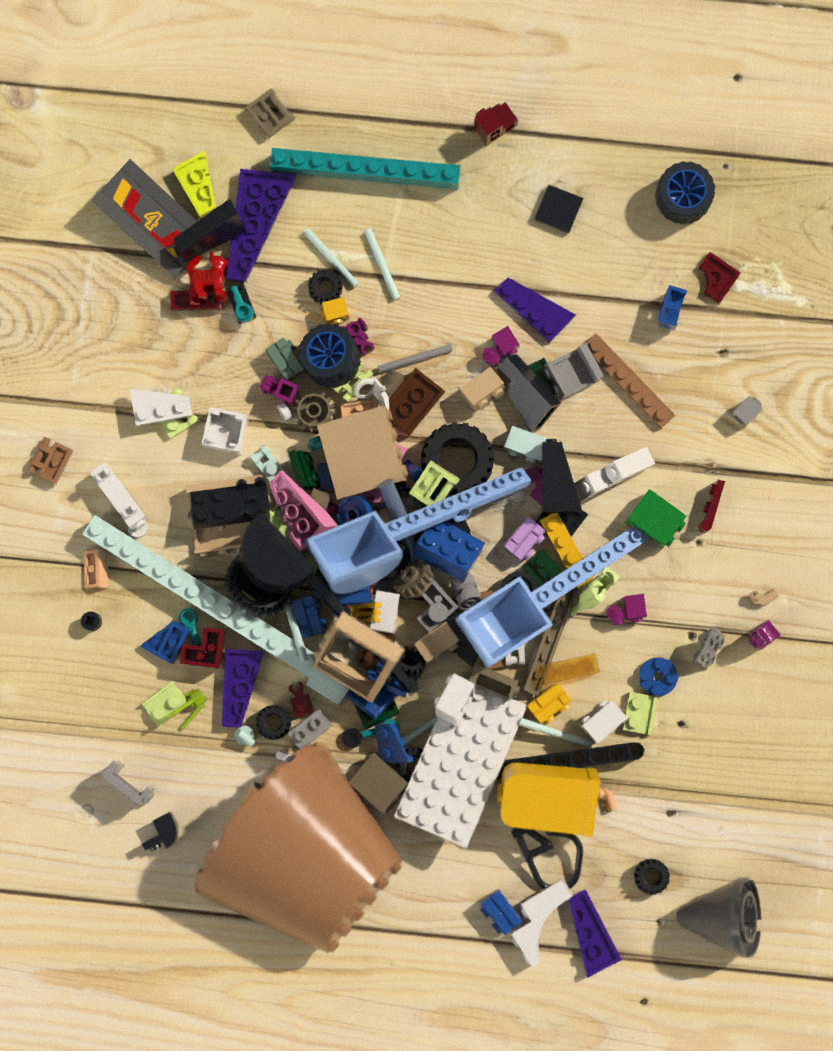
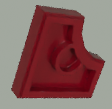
[699,252,741,304]

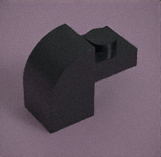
[142,811,179,852]

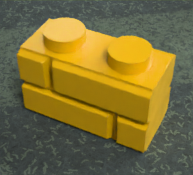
[527,682,572,725]

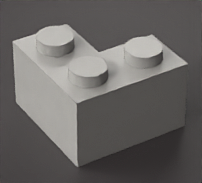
[417,579,458,633]

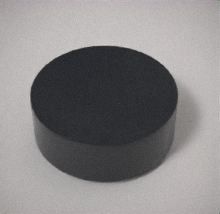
[342,728,362,748]

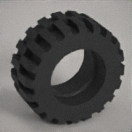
[421,422,494,496]

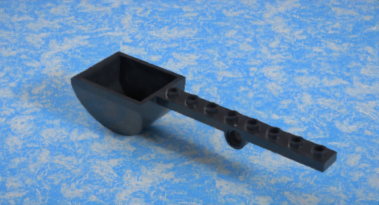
[239,513,419,697]

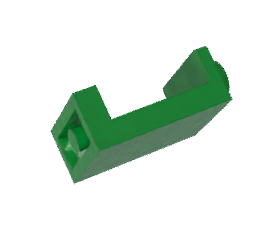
[625,489,687,549]

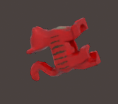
[186,251,229,305]

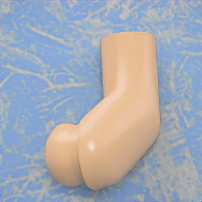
[598,787,618,811]

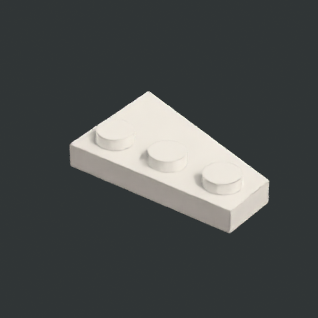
[129,388,193,426]

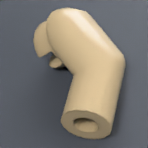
[749,589,779,606]

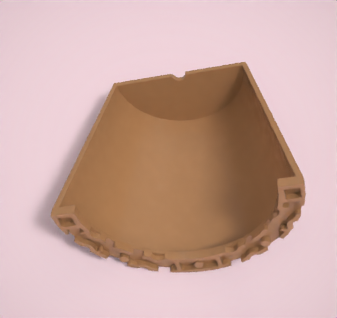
[194,742,403,954]

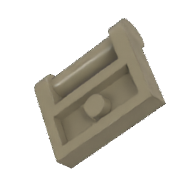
[246,88,296,138]

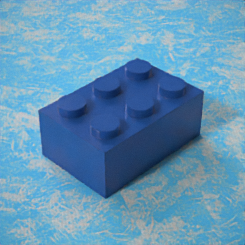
[413,521,485,582]

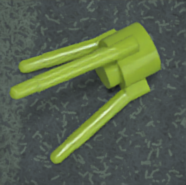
[166,688,208,730]

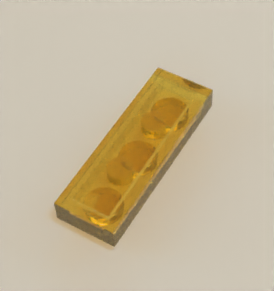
[539,653,600,685]

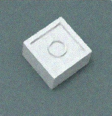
[202,407,249,455]
[368,591,400,635]
[434,674,475,727]
[580,700,627,744]

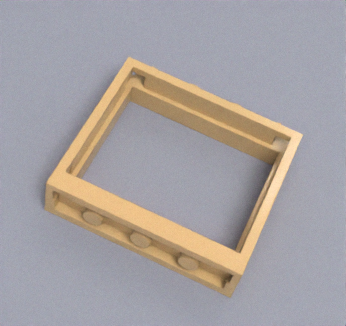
[313,612,404,703]

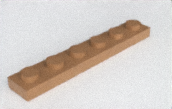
[586,333,675,429]

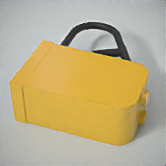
[496,763,600,889]

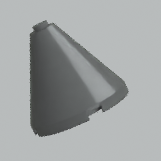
[676,877,761,958]

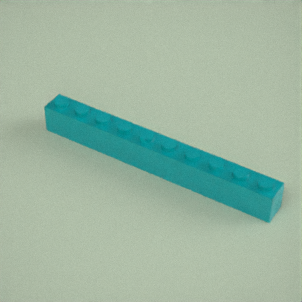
[270,148,460,189]

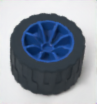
[655,161,715,224]
[299,324,361,388]

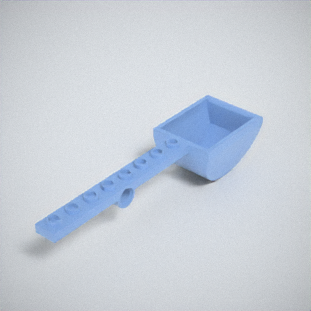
[305,467,531,594]
[455,526,651,668]

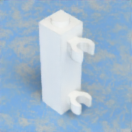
[90,462,148,530]

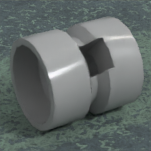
[451,574,483,610]

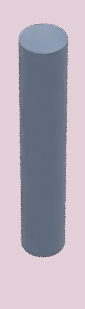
[378,479,423,563]

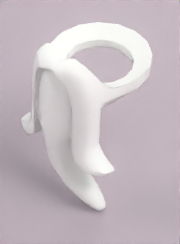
[354,377,389,409]

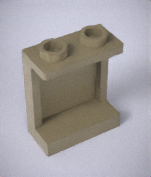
[468,663,521,700]
[348,753,409,814]

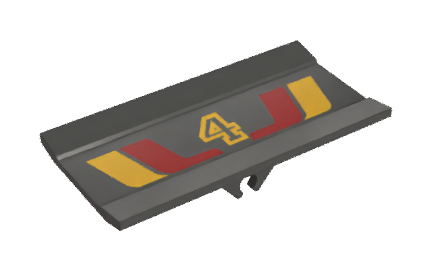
[91,159,197,279]

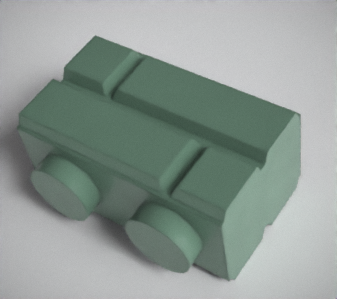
[265,338,305,382]

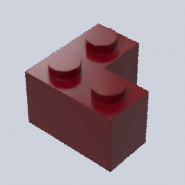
[474,102,518,146]
[180,627,226,669]

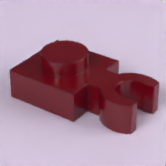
[289,681,315,718]

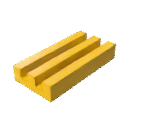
[351,602,382,625]

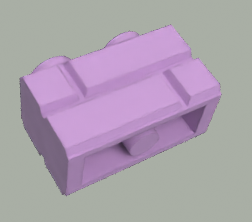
[503,516,545,562]

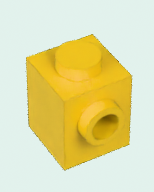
[320,297,350,325]

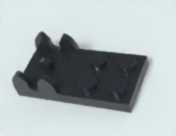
[190,477,271,529]

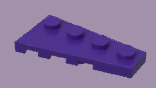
[495,277,576,343]
[222,649,265,727]
[568,889,622,978]

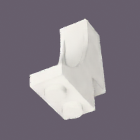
[574,447,655,503]
[511,878,573,968]

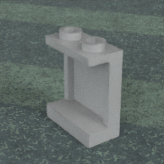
[543,343,604,400]
[287,710,333,748]
[101,760,155,805]

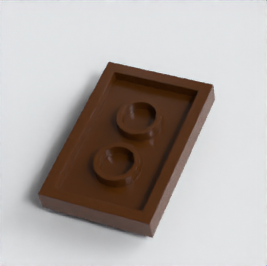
[389,368,445,436]

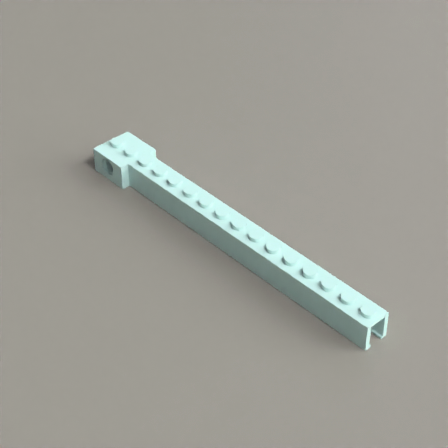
[83,515,357,706]

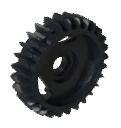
[224,554,294,618]

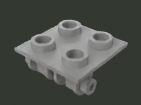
[693,626,725,670]

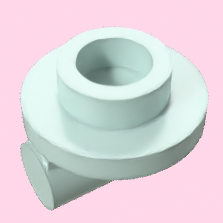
[235,726,255,747]

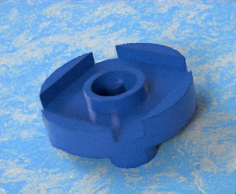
[337,496,372,526]
[639,657,678,696]

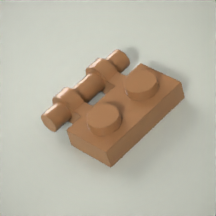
[27,437,73,485]

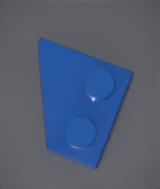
[402,459,438,500]
[140,621,191,664]
[375,723,413,763]

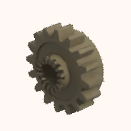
[293,390,335,433]
[393,560,434,599]

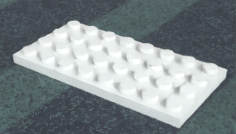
[394,684,527,849]

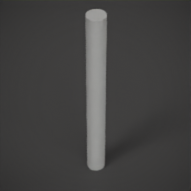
[378,344,452,373]

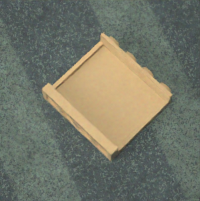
[317,406,408,500]
[186,475,263,558]

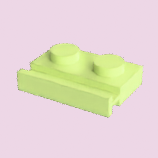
[142,681,188,727]
[622,692,657,735]

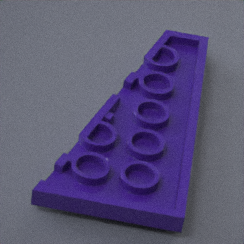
[227,169,297,283]

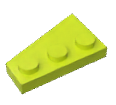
[172,150,217,218]

